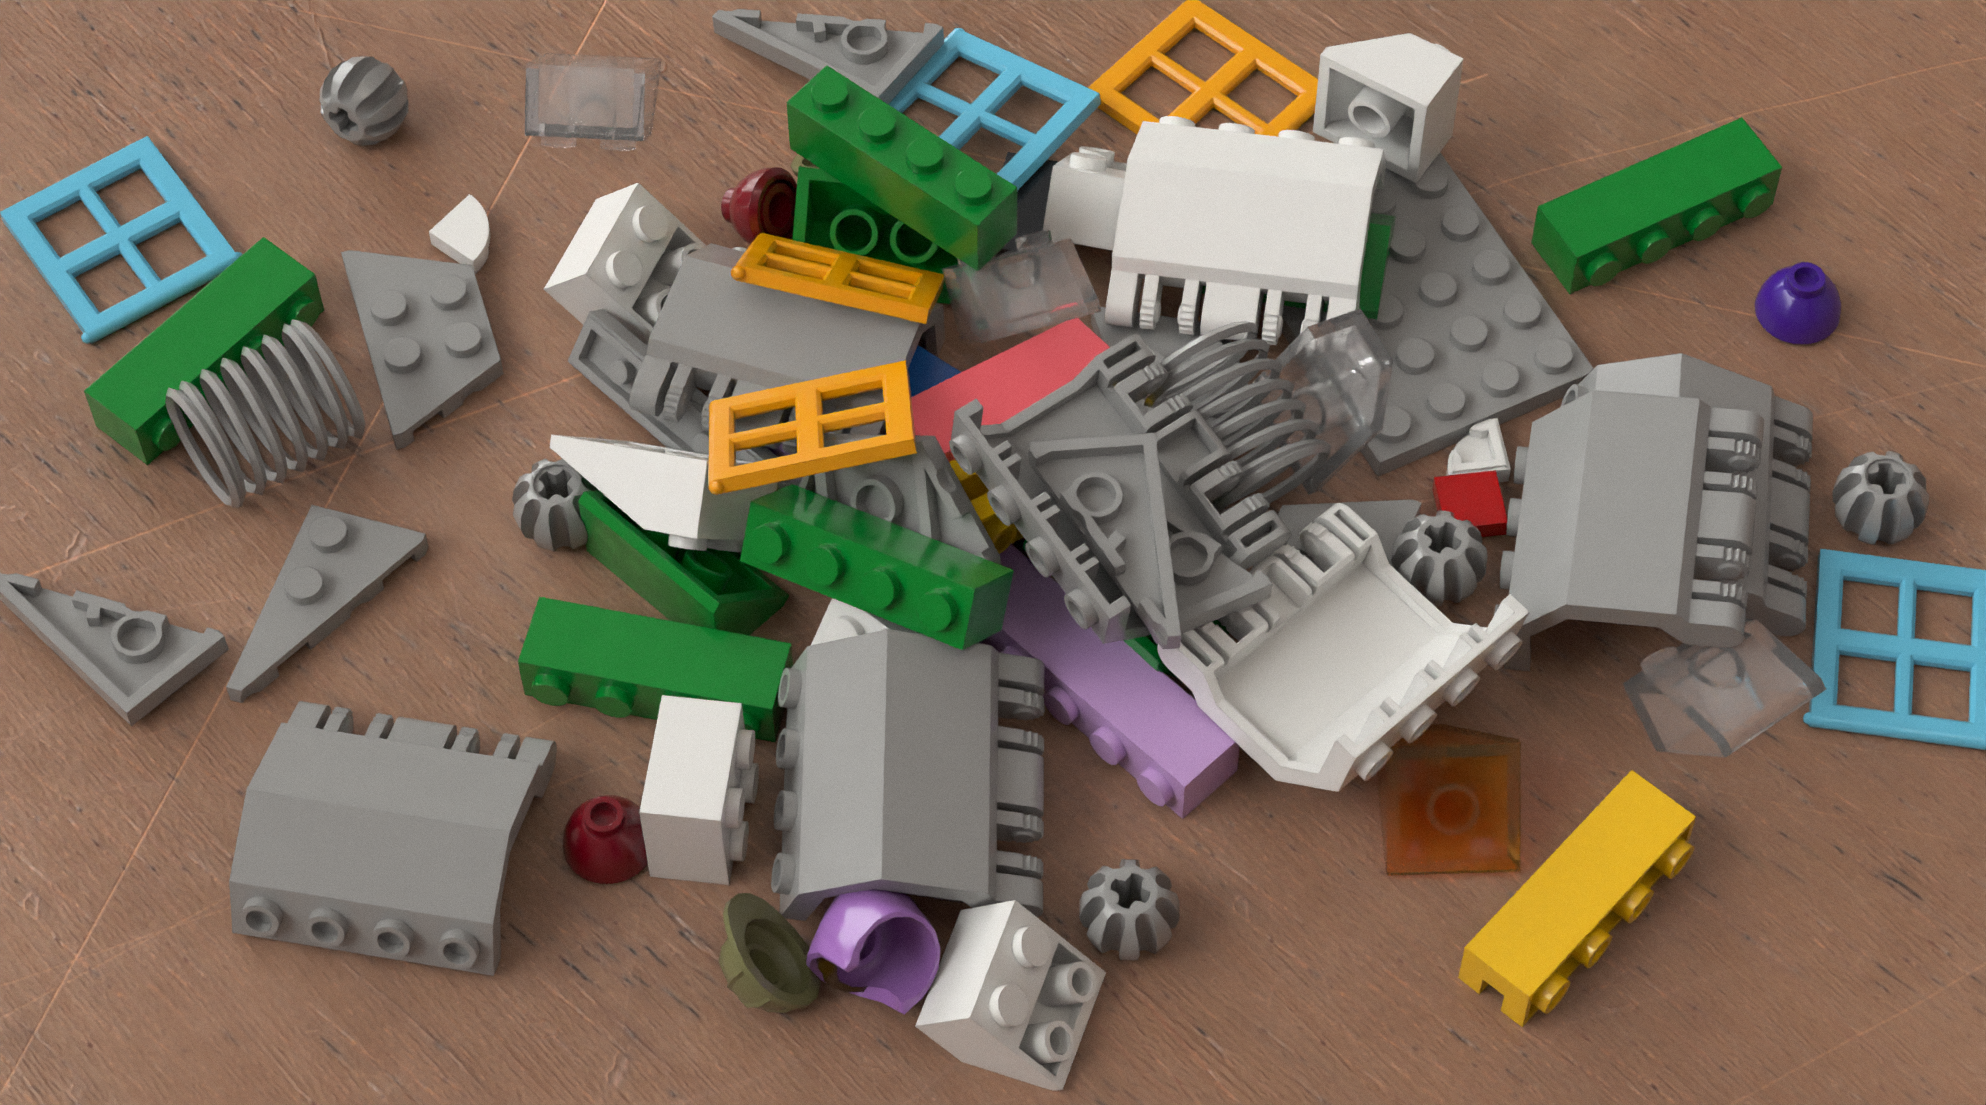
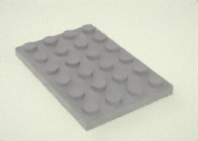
[1263,153,1594,477]

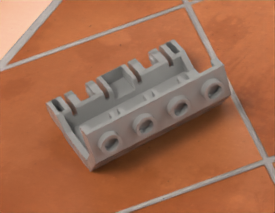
[629,243,945,454]
[949,334,1292,644]
[1561,353,1813,636]
[1494,390,1764,671]
[771,629,1045,921]
[229,701,557,976]

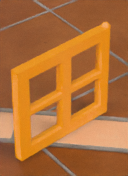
[1088,0,1318,137]
[731,233,945,324]
[708,360,917,495]

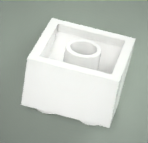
[1313,33,1463,183]

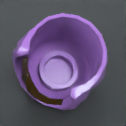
[806,889,940,1015]

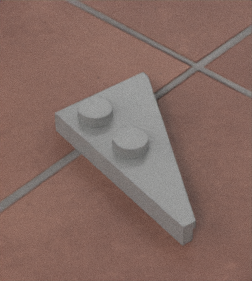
[712,9,944,104]
[1028,433,1181,649]
[226,505,428,703]
[1148,507,1273,644]
[0,573,229,726]

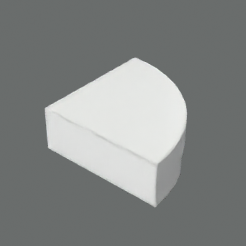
[429,194,490,274]
[1446,418,1511,482]

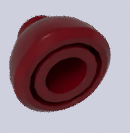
[721,167,797,245]
[563,795,648,884]

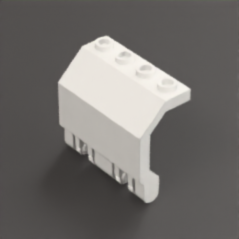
[1105,116,1386,355]
[1157,503,1530,792]

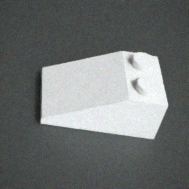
[550,435,778,552]

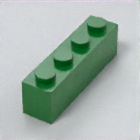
[786,65,1017,271]
[1531,117,1782,294]
[84,237,324,466]
[740,484,1014,650]
[518,596,793,742]

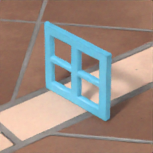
[888,28,1101,191]
[0,136,243,344]
[1803,549,1986,750]

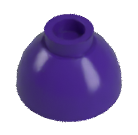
[1755,262,1841,344]

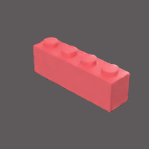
[885,316,1110,462]

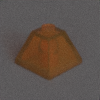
[1378,724,1521,876]

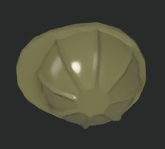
[719,893,821,1013]

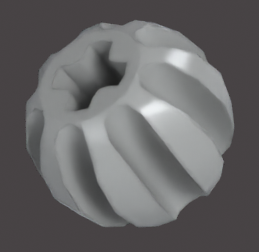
[319,56,408,146]
[1832,451,1929,545]
[512,458,598,551]
[1391,510,1488,606]
[1079,859,1180,960]

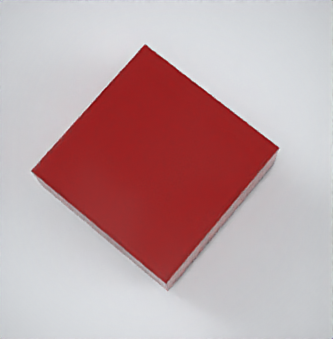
[1432,470,1507,537]

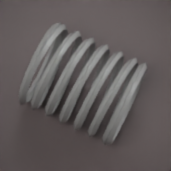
[165,319,366,508]
[1143,321,1332,515]

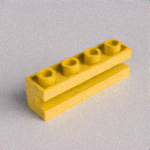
[1458,770,1696,1027]

